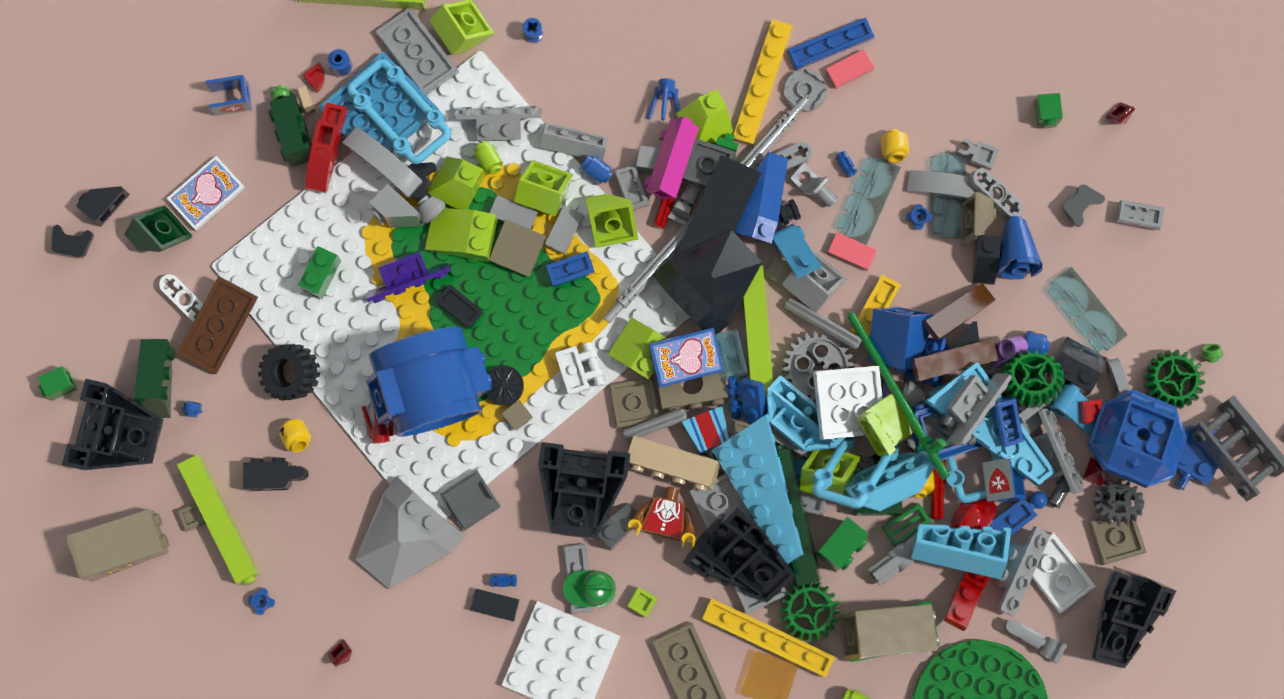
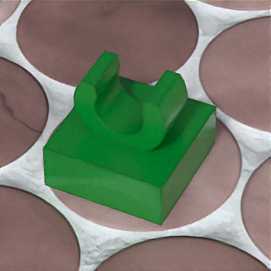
[715,133,739,159]

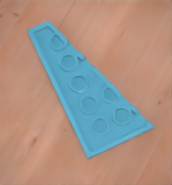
[924,362,1055,486]
[712,414,803,564]

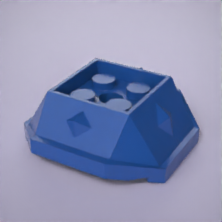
[1087,390,1187,488]

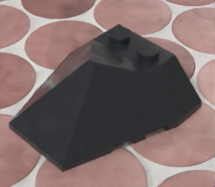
[653,230,762,336]
[62,378,164,470]
[538,442,631,539]
[683,507,795,603]
[1092,566,1177,668]

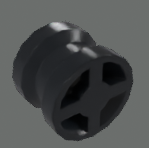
[779,199,801,226]

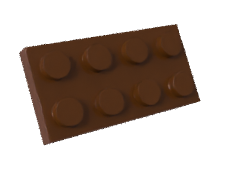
[176,276,259,374]

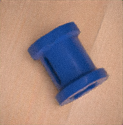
[523,18,543,43]

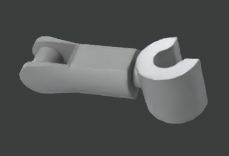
[668,183,703,225]
[1004,620,1067,664]

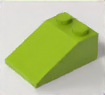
[425,208,498,262]

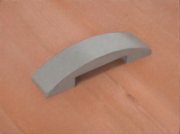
[342,127,423,198]
[906,170,996,200]

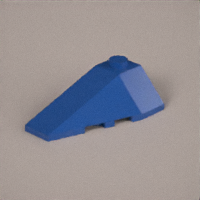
[735,152,788,244]

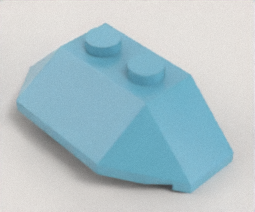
[766,375,845,452]
[845,450,935,511]

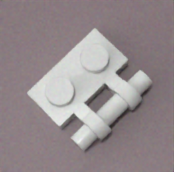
[555,342,605,396]

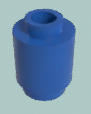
[328,49,352,76]
[579,154,613,185]

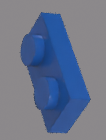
[546,251,595,288]

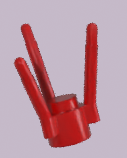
[362,404,394,444]

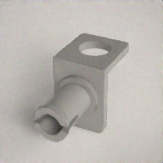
[790,163,838,207]

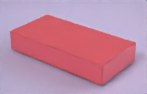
[825,49,874,89]
[828,232,877,271]

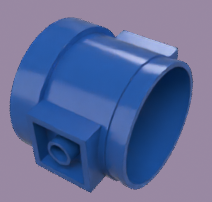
[366,327,492,437]

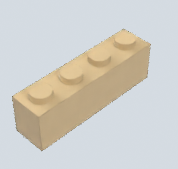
[628,436,721,492]

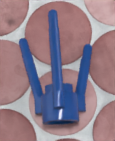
[647,78,680,120]

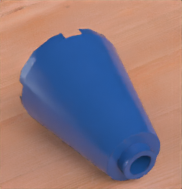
[998,216,1043,280]

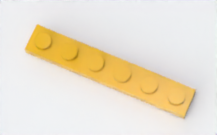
[734,19,793,146]
[702,598,835,678]

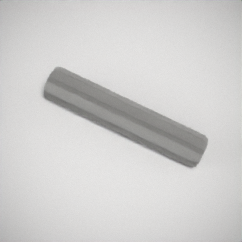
[623,409,687,441]

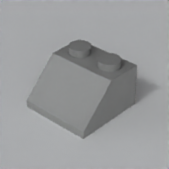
[369,184,425,228]
[782,251,846,312]

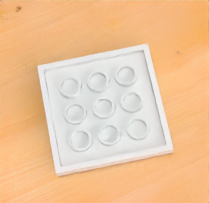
[502,601,620,699]

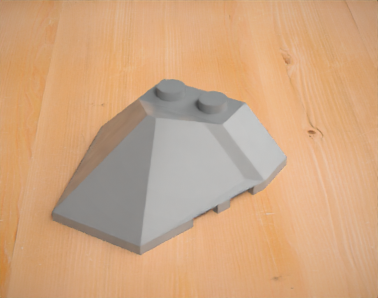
[355,477,465,589]

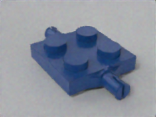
[1175,420,1228,490]

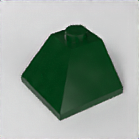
[124,205,192,252]

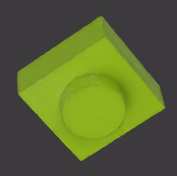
[627,587,658,618]

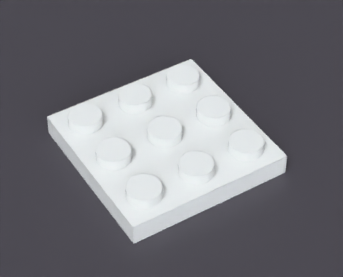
[813,366,883,440]

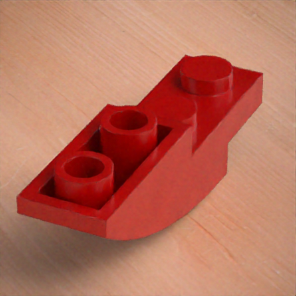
[305,102,348,194]
[944,571,989,631]

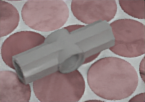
[868,534,916,585]

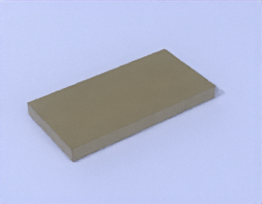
[651,623,726,699]

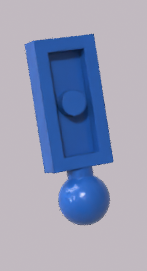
[988,491,1048,536]

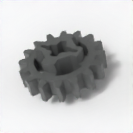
[1094,479,1145,526]

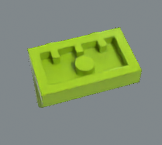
[855,394,914,456]

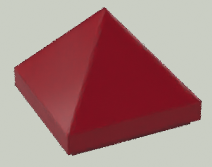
[1105,102,1135,124]
[1083,458,1109,486]
[327,639,352,667]

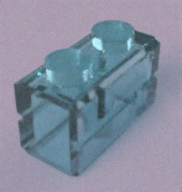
[716,330,748,381]

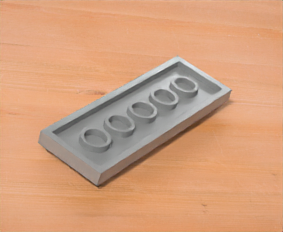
[690,474,787,614]

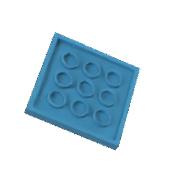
[318,52,439,153]

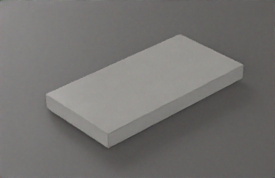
[375,7,459,96]

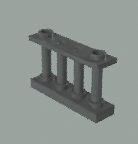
[1188,395,1284,502]

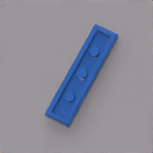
[787,17,875,71]

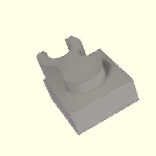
[957,139,999,170]

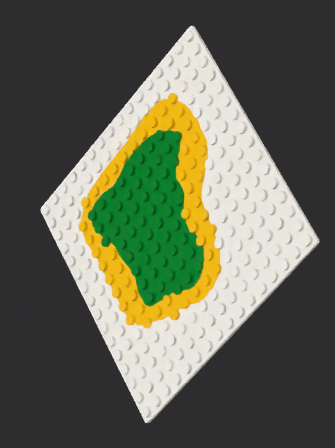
[212,51,690,519]

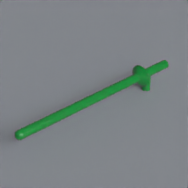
[847,312,950,480]

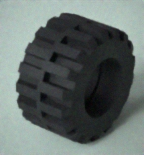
[258,344,320,401]

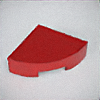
[303,62,325,93]
[1079,399,1102,424]

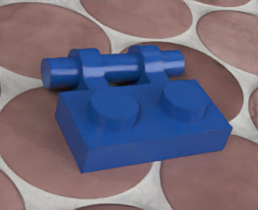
[726,376,767,423]

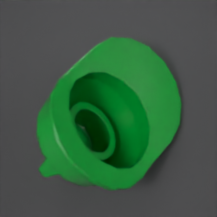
[562,570,616,607]

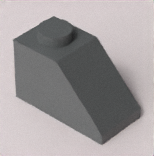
[598,503,636,550]

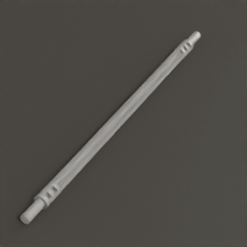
[603,96,809,324]

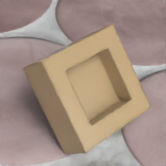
[296,86,316,114]

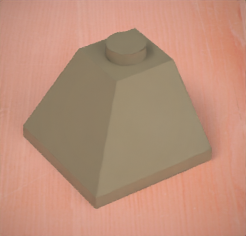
[960,192,996,246]

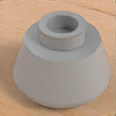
[417,195,445,224]
[902,381,925,410]

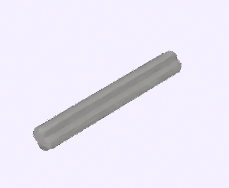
[784,298,862,349]

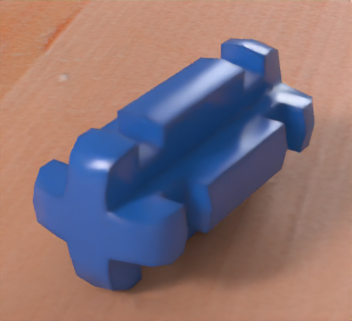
[836,151,857,178]
[490,574,517,587]

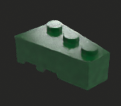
[268,94,312,167]
[134,339,175,418]

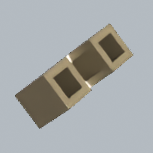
[658,371,728,414]

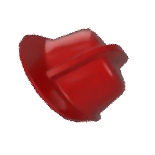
[951,498,996,530]

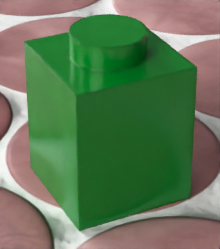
[1034,93,1063,128]
[38,366,77,400]

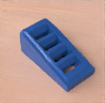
[990,396,1024,448]

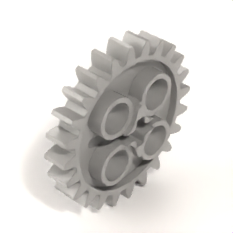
[782,331,854,401]

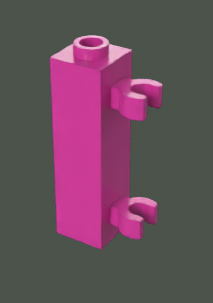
[643,117,699,200]

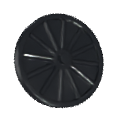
[485,365,524,406]

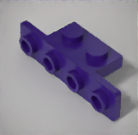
[366,250,450,303]

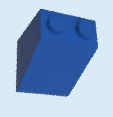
[867,307,935,372]

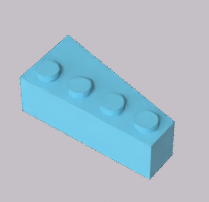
[911,524,1011,579]

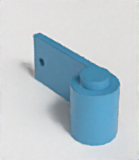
[772,224,822,279]
[1049,384,1098,437]

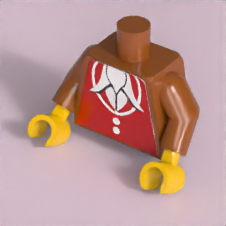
[626,486,695,548]

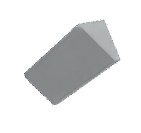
[539,122,608,161]

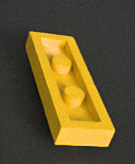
[850,275,901,338]

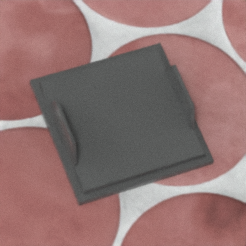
[439,470,501,531]

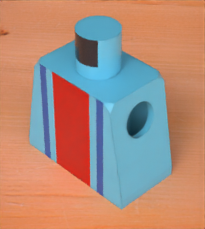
[682,406,729,462]

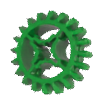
[1003,349,1064,409]
[1143,349,1206,409]
[779,582,841,642]

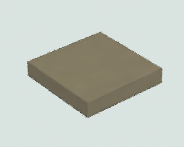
[489,219,547,277]
[609,377,659,429]
[1088,518,1147,565]

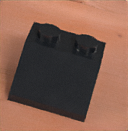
[1047,337,1107,396]

